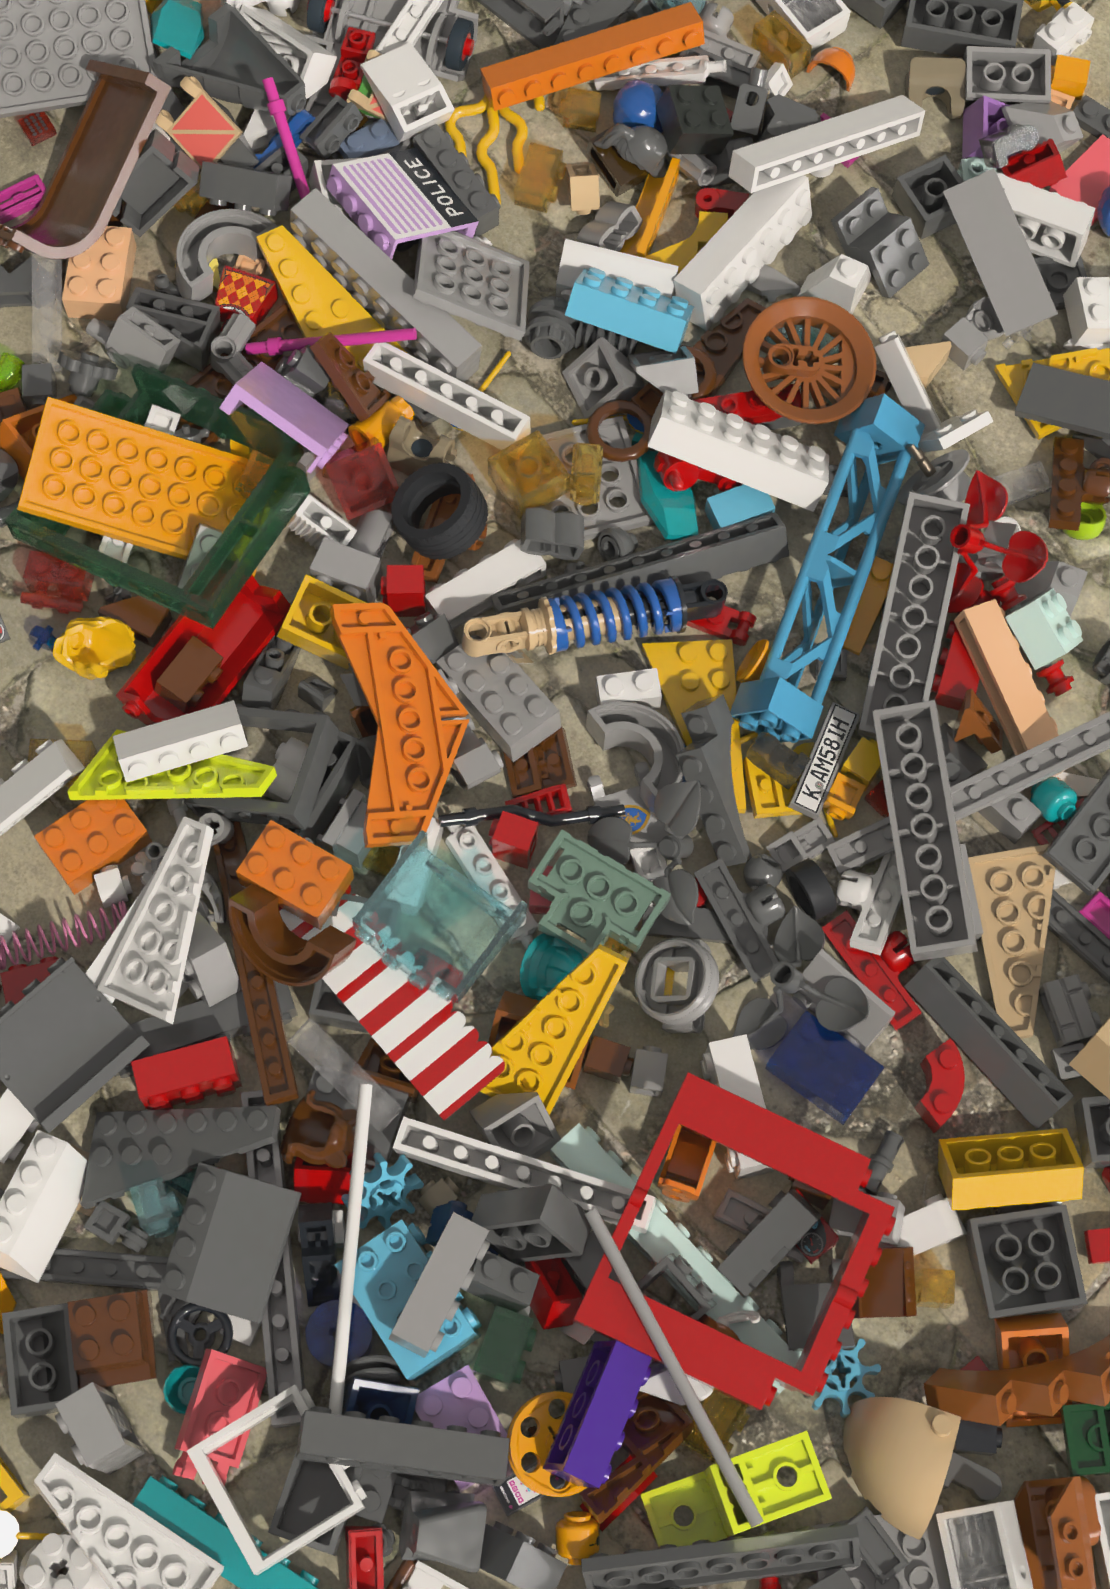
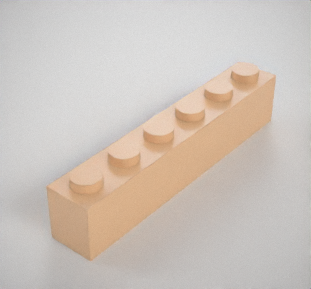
[954,599,1065,777]

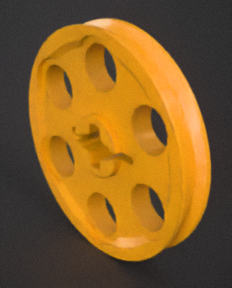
[507,1391,587,1497]

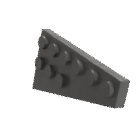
[81,1106,281,1209]

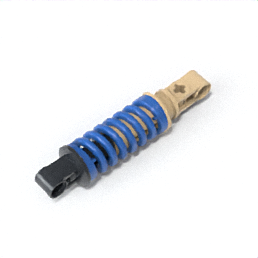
[462,575,728,657]

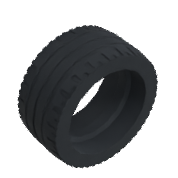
[391,463,488,560]

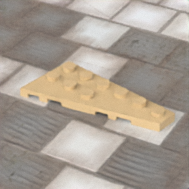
[968,844,1056,1039]

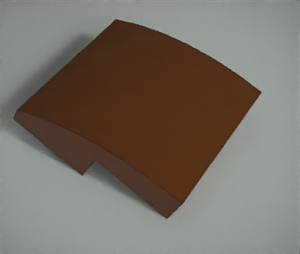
[503,727,577,798]

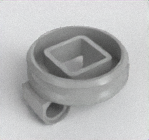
[634,937,719,1034]

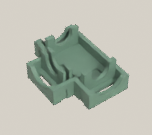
[528,829,671,958]

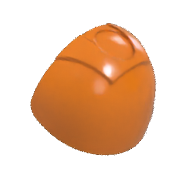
[806,47,855,92]

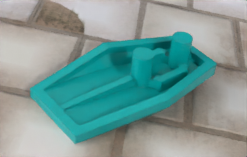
[150,0,205,59]
[637,451,699,540]

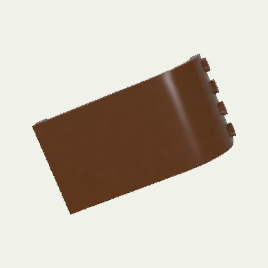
[0,59,171,259]

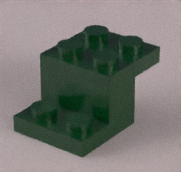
[1060,1402,1110,1477]

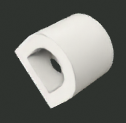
[94,865,133,908]

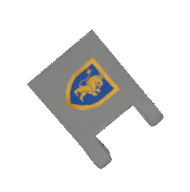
[587,762,669,850]

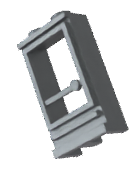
[476,0,564,50]
[590,1253,717,1364]

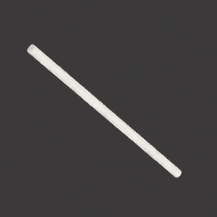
[329,1084,373,1415]

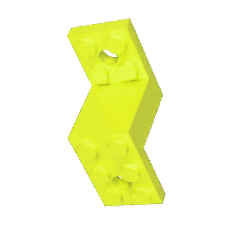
[640,1431,832,1547]

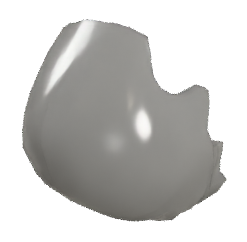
[965,296,1004,340]

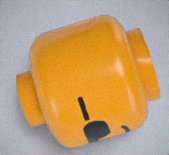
[555,1511,600,1565]

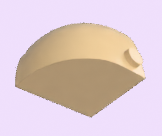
[843,1397,961,1540]

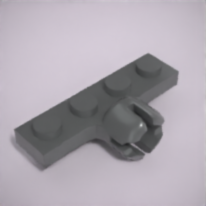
[694,858,786,983]

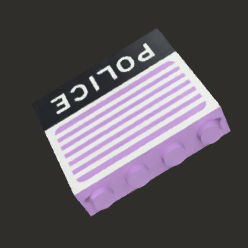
[326,148,479,260]

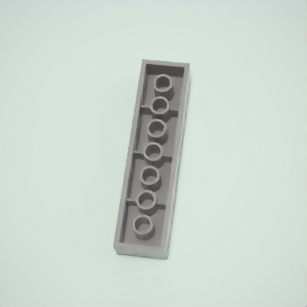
[290,188,482,382]
[857,492,970,738]
[872,700,978,962]

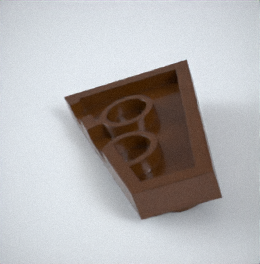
[309,332,392,422]

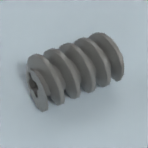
[574,321,638,357]

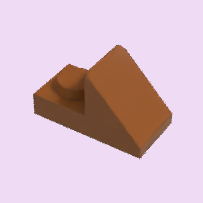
[954,689,1003,754]

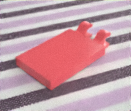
[1049,134,1110,226]
[173,1349,267,1486]

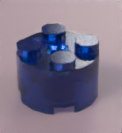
[306,1300,374,1369]

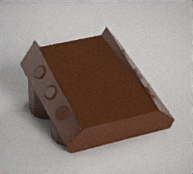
[852,1247,917,1318]

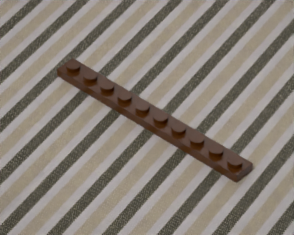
[213,821,299,1106]

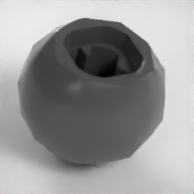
[743,854,783,890]

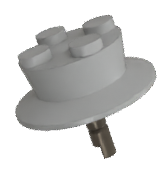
[897,444,972,505]

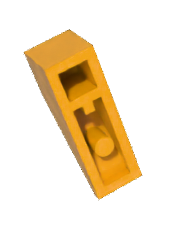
[842,556,893,656]

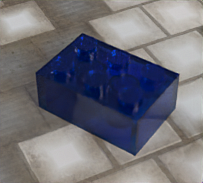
[765,1010,885,1125]

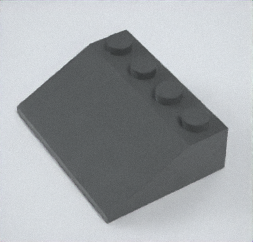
[158,1162,301,1323]

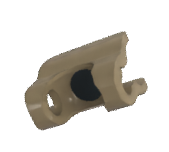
[905,57,966,119]
[387,416,457,475]

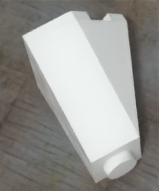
[796,254,872,314]

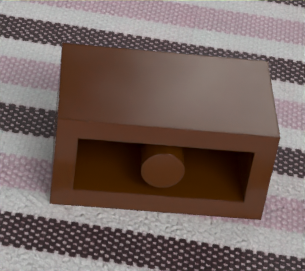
[154,636,223,712]

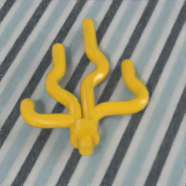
[444,64,545,205]

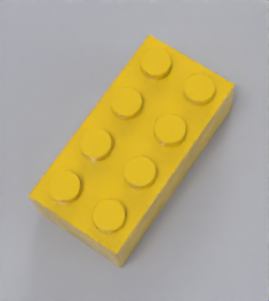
[938,1128,1084,1211]

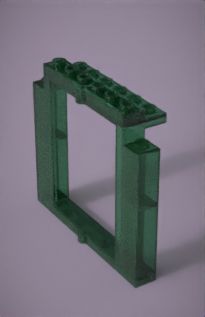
[5,363,311,629]

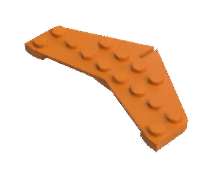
[330,603,470,848]

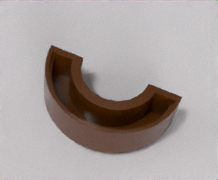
[228,884,357,987]

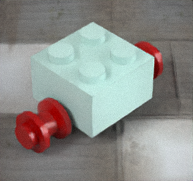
[989,576,1083,697]

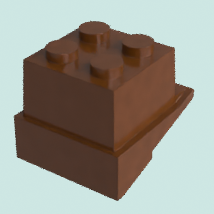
[67,1289,157,1390]

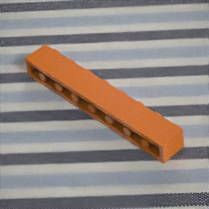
[480,2,705,111]

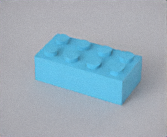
[565,268,694,354]

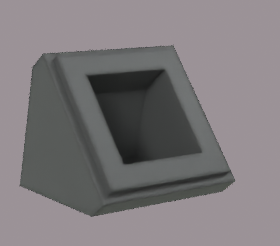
[298,675,338,713]

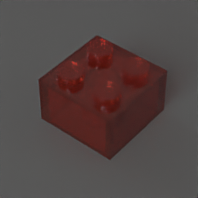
[324,437,399,520]

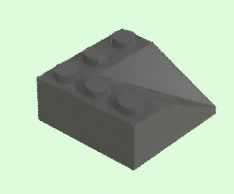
[963,1205,1088,1319]

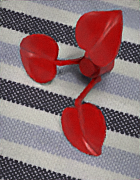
[947,470,1048,613]

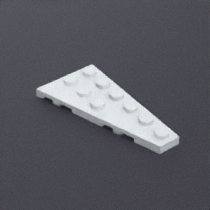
[34,1453,224,1589]

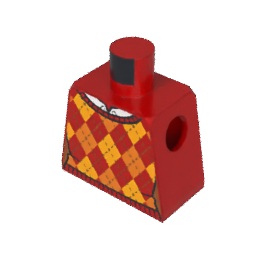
[215,265,279,332]

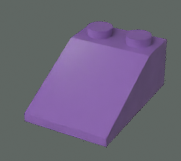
[962,95,1019,170]

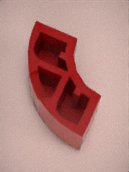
[915,1038,965,1133]

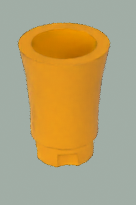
[348,396,415,459]

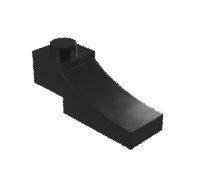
[298,1202,340,1307]

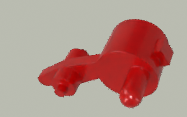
[653,451,743,492]

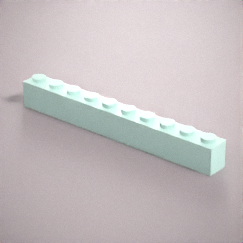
[550,1123,802,1397]

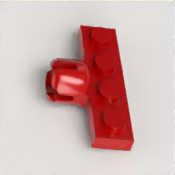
[822,910,922,1031]

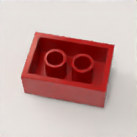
[131,1036,243,1110]

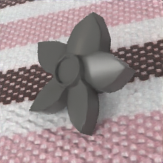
[104,578,135,603]

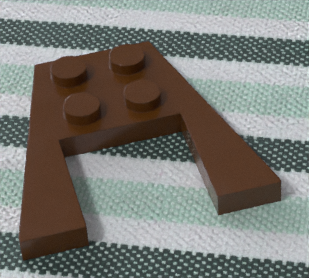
[527,1391,695,1524]

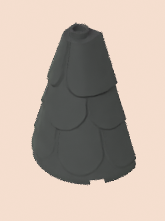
[153,3,306,116]

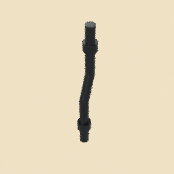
[438,804,625,828]

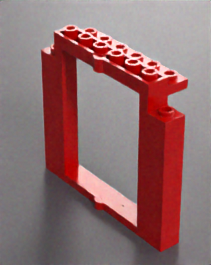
[573,1072,896,1410]

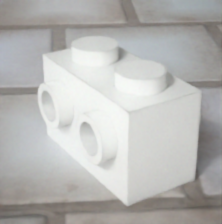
[1032,2,1094,66]

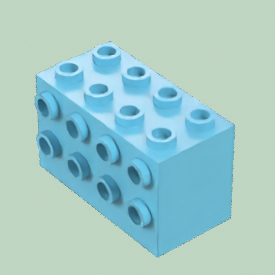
[335,1219,482,1382]

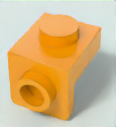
[822,772,866,821]

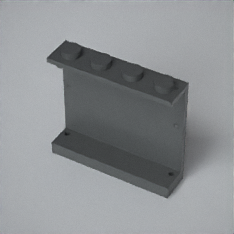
[0,957,150,1133]

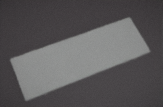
[943,168,1058,337]

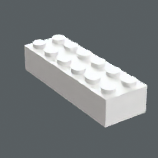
[673,175,812,331]
[648,389,829,512]

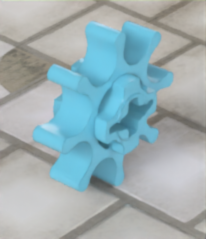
[341,1152,424,1230]
[812,1339,881,1418]

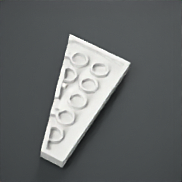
[97,816,214,1024]

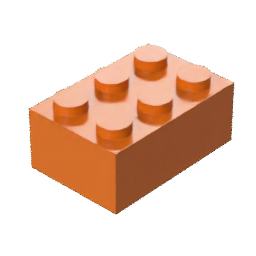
[34,799,152,895]
[236,820,354,930]

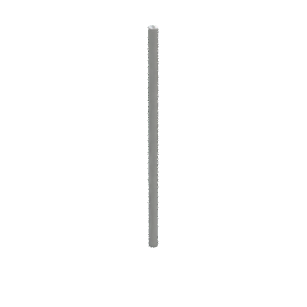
[584,1208,764,1528]

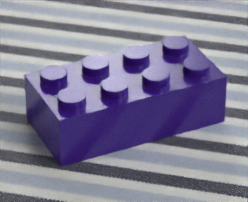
[542,1340,652,1488]

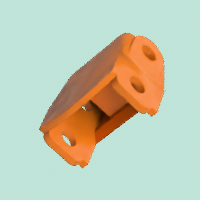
[657,1124,717,1203]

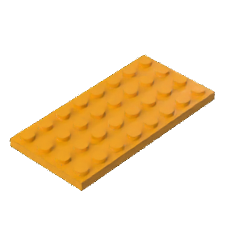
[17,397,280,577]

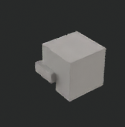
[316,788,374,869]

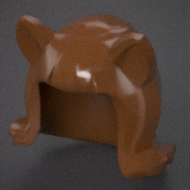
[280,1089,357,1168]

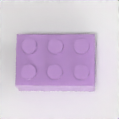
[415,1365,509,1492]

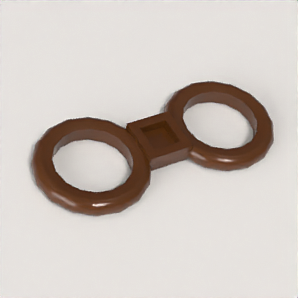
[586,345,717,462]

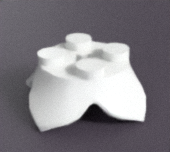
[19,1531,110,1589]

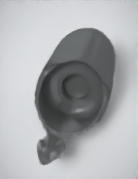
[594,124,670,178]

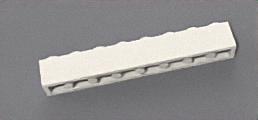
[729,95,925,193]
[393,1116,656,1234]

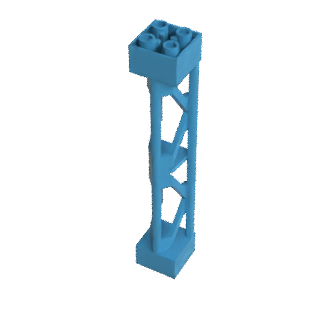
[730,393,925,745]

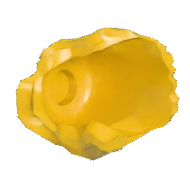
[53,617,136,680]

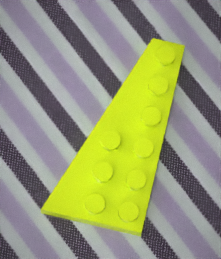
[67,729,277,800]

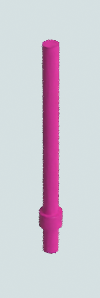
[262,77,310,200]
[246,328,417,356]

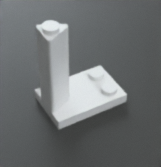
[874,330,993,452]

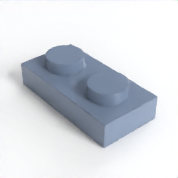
[338,119,399,159]

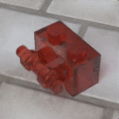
[20,550,95,614]

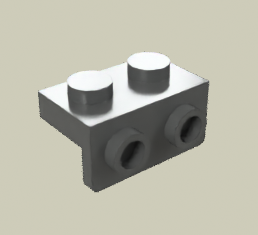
[299,95,363,160]

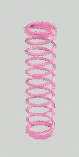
[0,900,128,971]

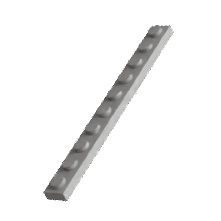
[826,712,1110,876]

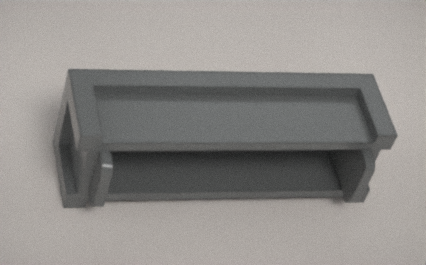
[679,47,757,106]

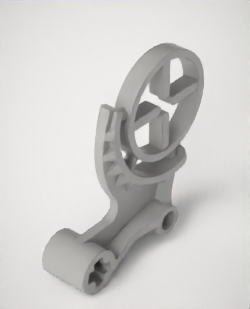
[141,813,234,925]

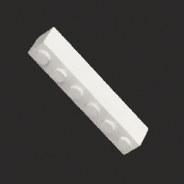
[363,342,531,457]

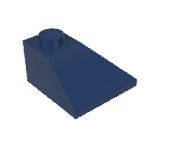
[342,1377,419,1425]

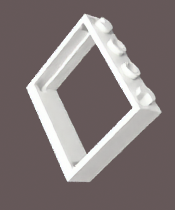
[187,1384,367,1575]

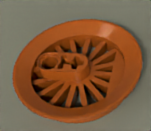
[742,296,877,424]

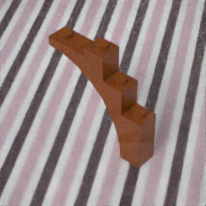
[923,1334,1110,1426]

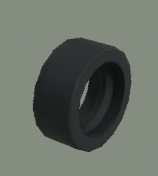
[786,858,837,921]

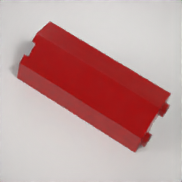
[116,560,291,726]

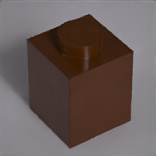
[583,1035,634,1084]

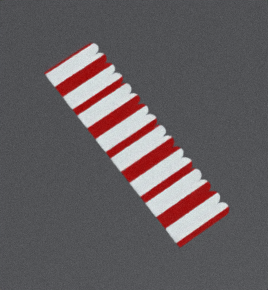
[242,837,505,1121]

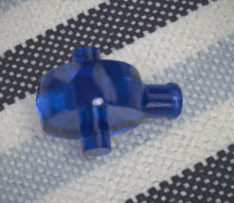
[29,625,57,651]

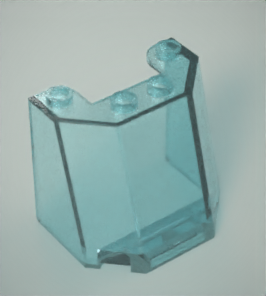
[352,830,528,1003]

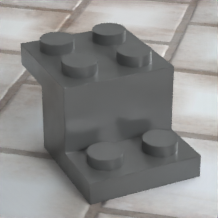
[831,187,930,298]

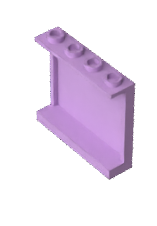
[219,362,349,474]

